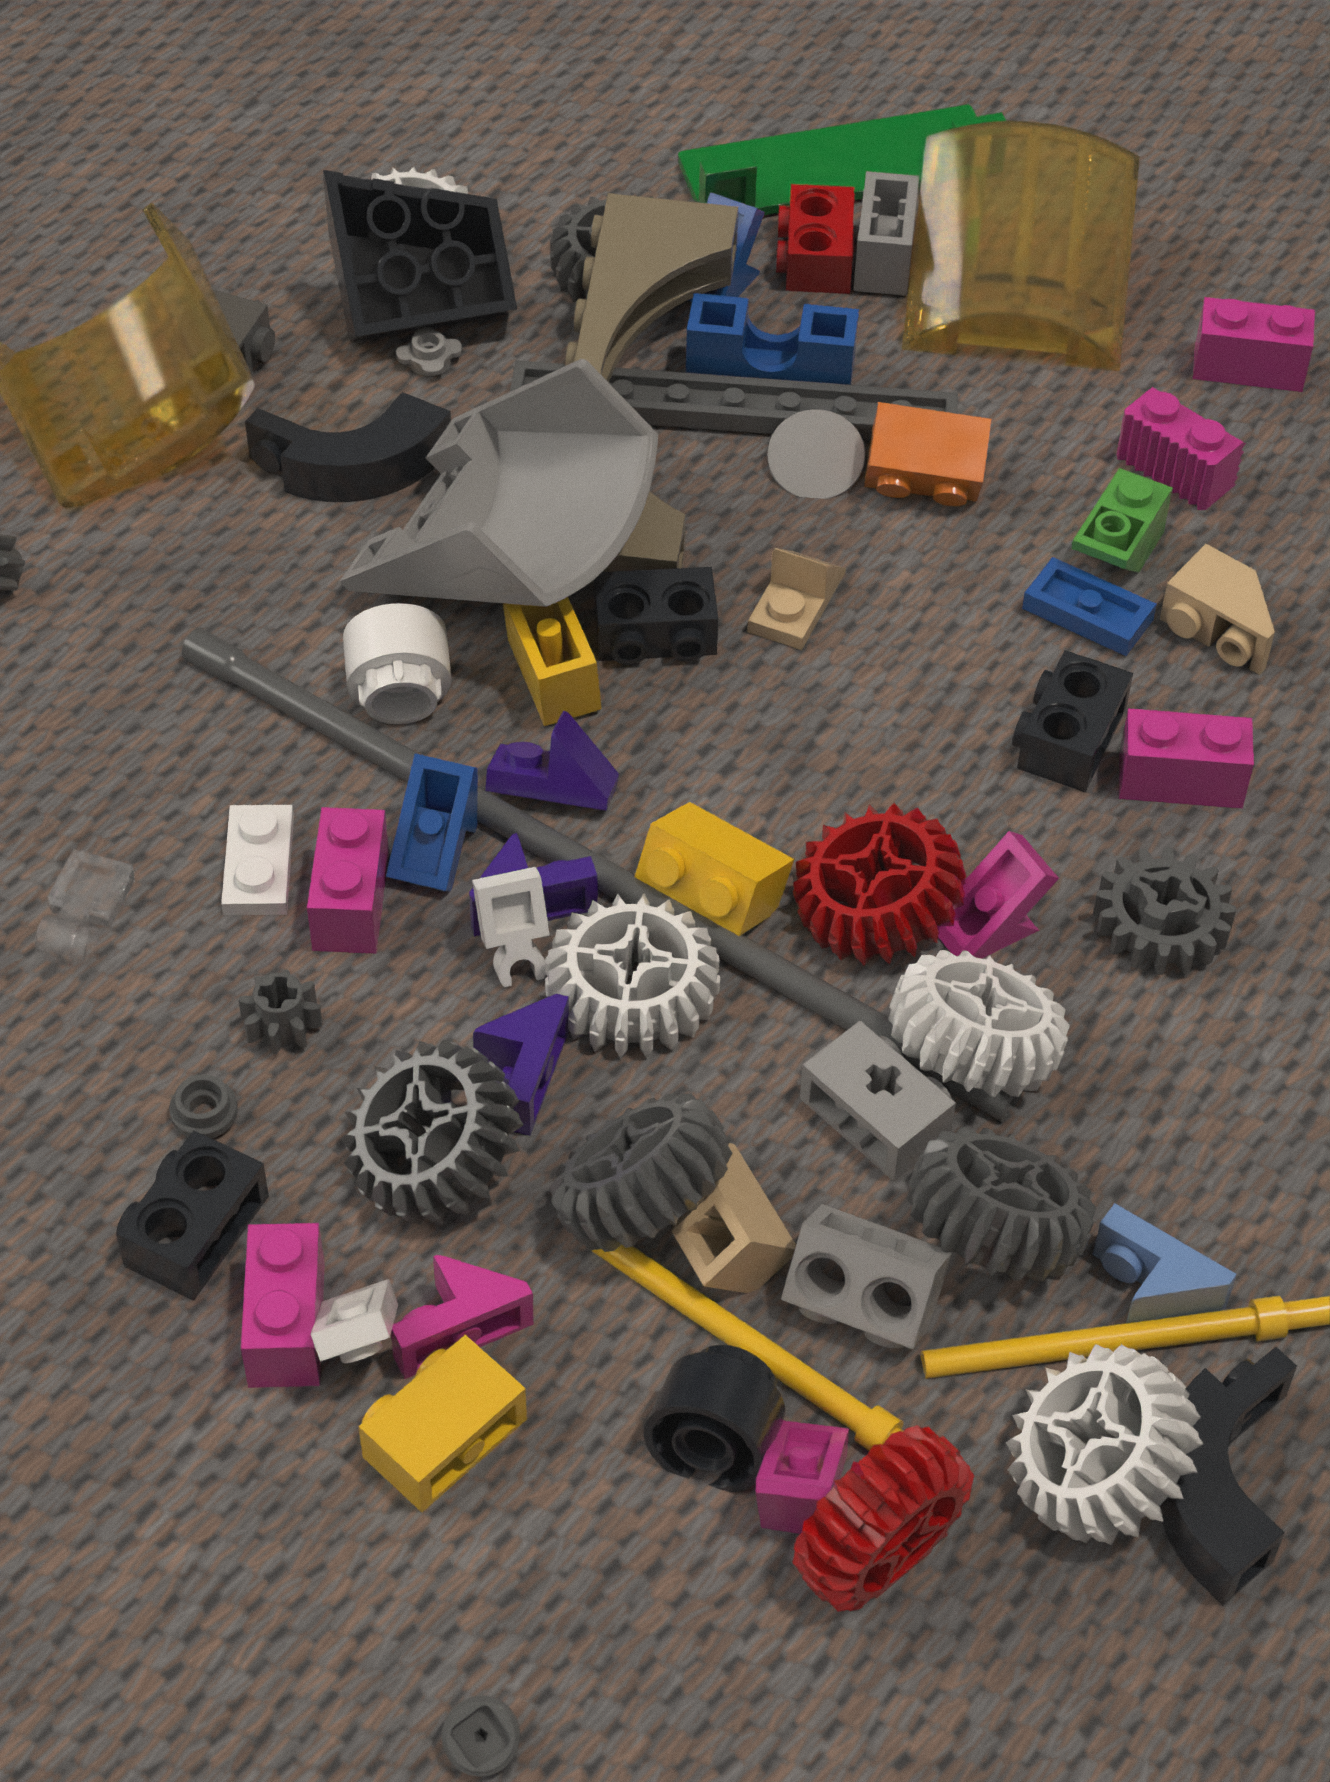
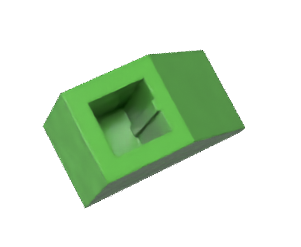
[1071,468,1173,573]

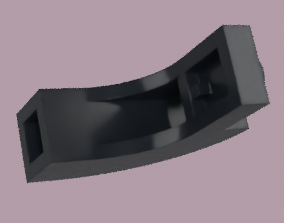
[245,392,451,502]
[1160,1347,1297,1606]

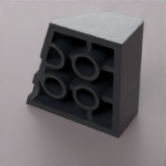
[323,170,517,342]

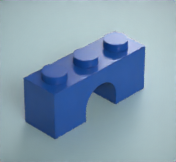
[686,293,859,385]

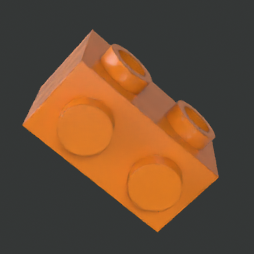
[864,402,992,506]

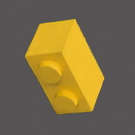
[503,597,602,726]
[634,802,795,936]
[358,1335,527,1512]

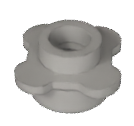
[396,327,462,376]

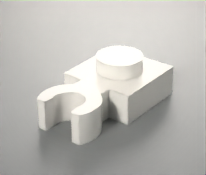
[472,867,550,987]

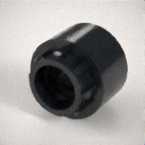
[644,1345,785,1493]

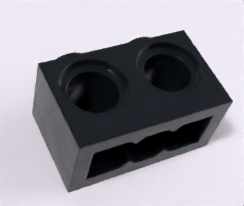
[594,567,718,665]
[1012,650,1133,792]
[116,1130,269,1301]

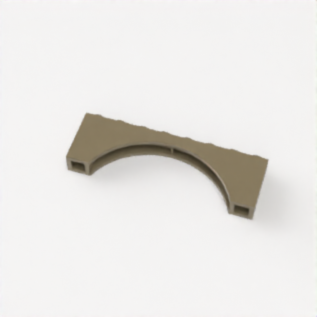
[565,193,738,583]

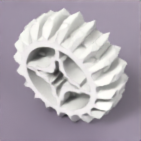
[545,894,720,1059]
[888,950,1070,1097]
[1006,1344,1203,1545]

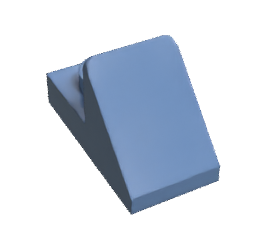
[1093,1203,1237,1323]

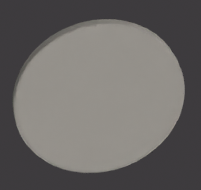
[767,409,865,499]

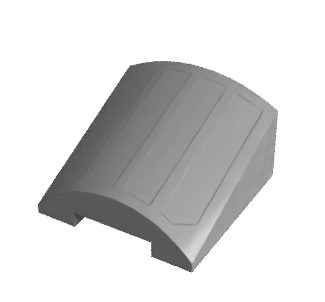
[339,359,658,607]

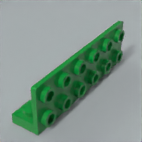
[678,105,1009,215]

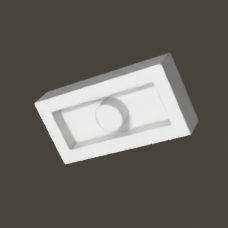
[221,805,294,915]
[311,1279,398,1363]

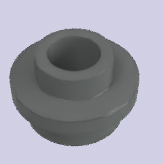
[169,1074,238,1138]

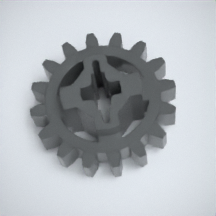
[1093,847,1236,975]

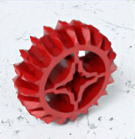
[793,802,967,966]
[792,1425,974,1612]

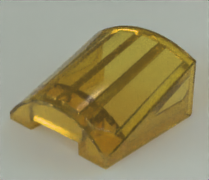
[902,121,1140,371]
[0,203,256,509]

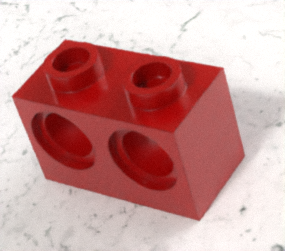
[776,184,854,294]

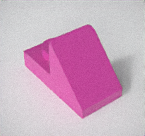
[937,831,1059,959]
[391,1255,534,1379]
[755,1421,849,1534]

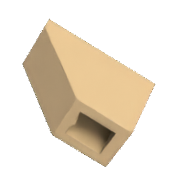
[1160,544,1275,675]
[672,1143,796,1293]

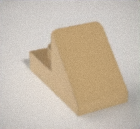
[747,548,846,650]

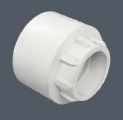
[343,603,452,725]

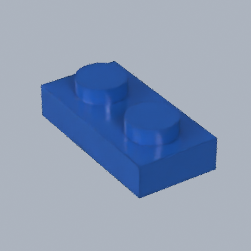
[1022,557,1157,656]

